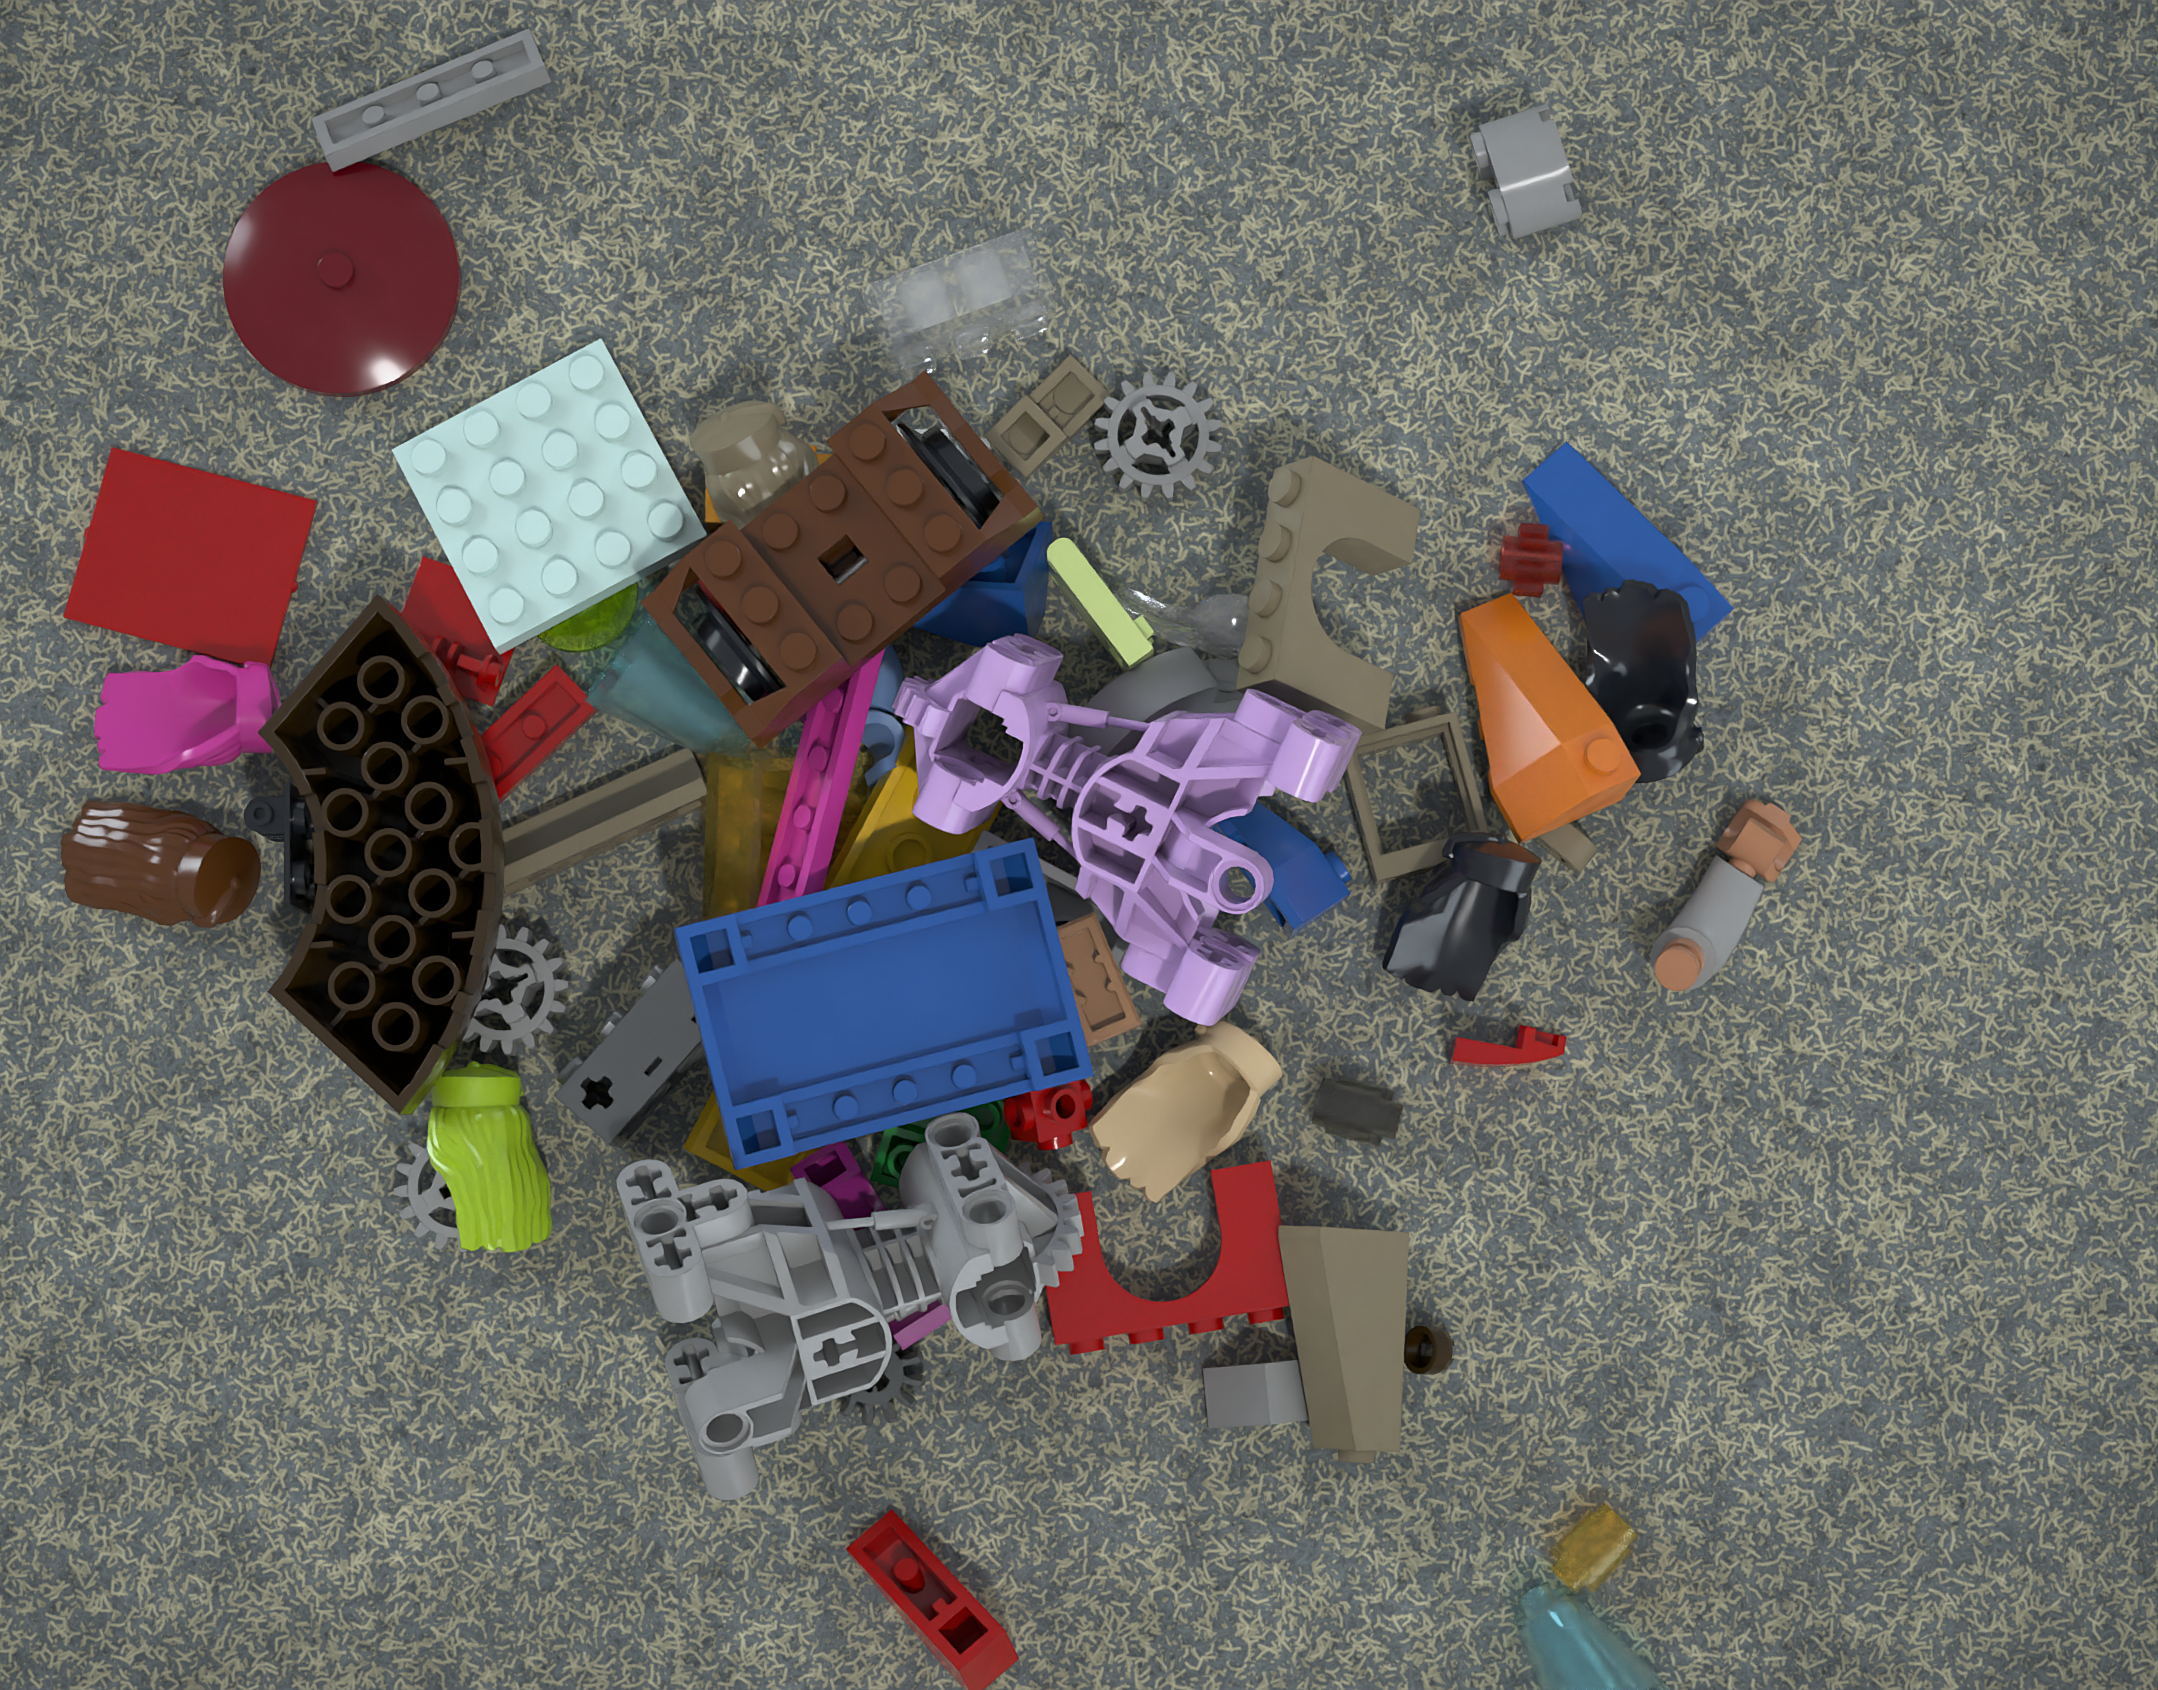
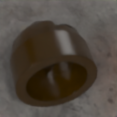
[1404,1326,1455,1375]

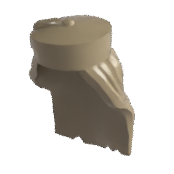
[690,401,835,577]

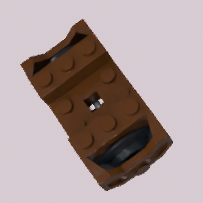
[640,371,1045,749]

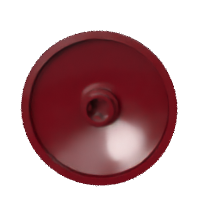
[223,162,462,397]

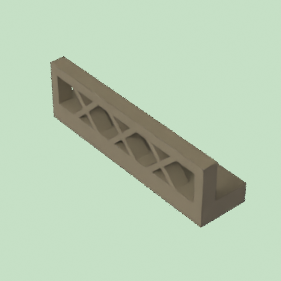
[502,746,716,898]

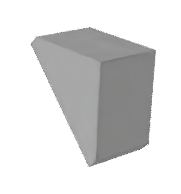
[1203,1359,1309,1429]

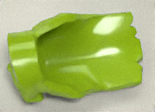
[427,1061,553,1253]

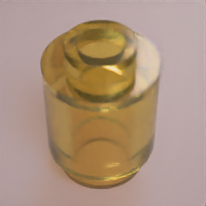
[1549,1502,1639,1594]

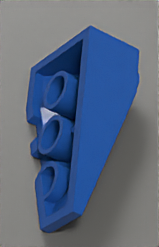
[1522,441,1734,644]
[832,521,1053,647]
[1212,801,1352,939]

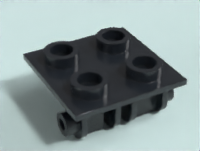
[243,783,318,914]

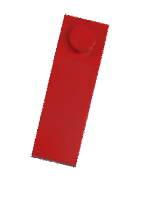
[846,1509,1019,1690]

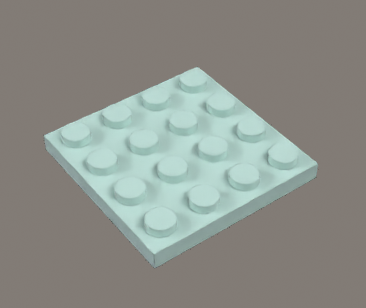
[392,338,708,655]

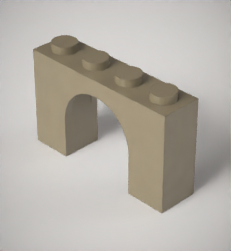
[1235,456,1421,736]

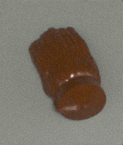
[60,800,261,928]

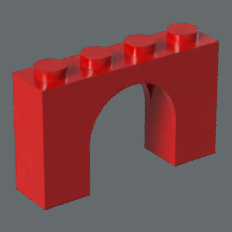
[1045,1160,1290,1355]

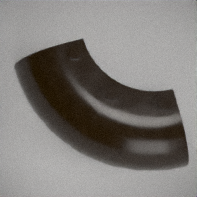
[257,594,505,1115]

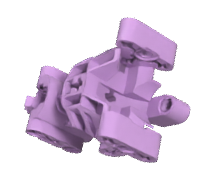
[892,633,1362,1026]

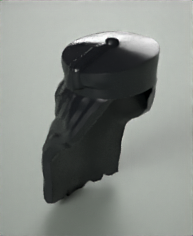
[1582,579,1704,783]
[1382,832,1542,1002]

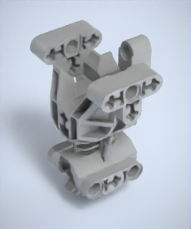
[616,1112,1084,1500]

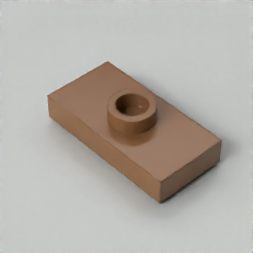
[1057,912,1142,1048]

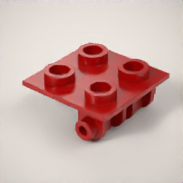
[401,556,515,707]

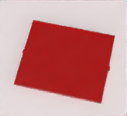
[63,447,318,670]

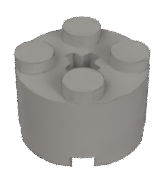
[1469,103,1583,239]

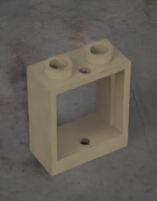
[1344,706,1490,886]

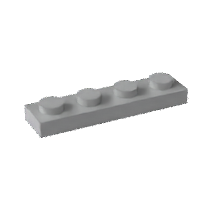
[311,29,551,172]

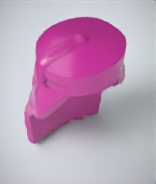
[94,655,282,775]

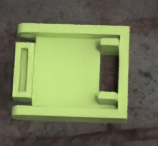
[1047,538,1154,673]

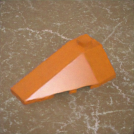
[1458,592,1641,844]

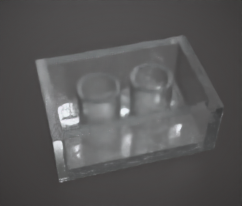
[859,226,1056,380]

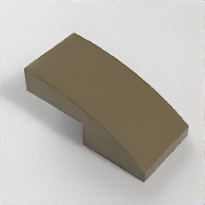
[984,354,1114,479]

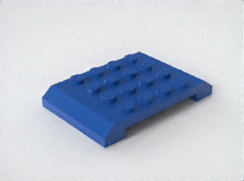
[673,837,1094,1170]

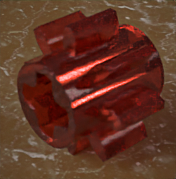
[1498,522,1563,598]

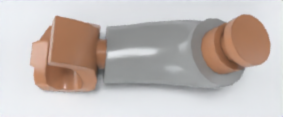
[1650,798,1802,991]

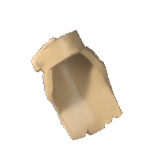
[1089,1019,1283,1203]

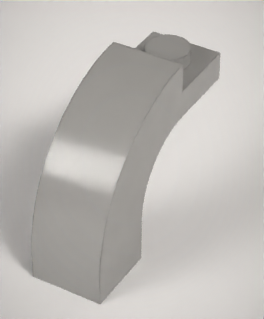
[1067,646,1244,757]

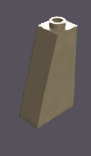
[1278,1225,1409,1463]

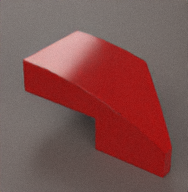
[1449,1025,1567,1068]

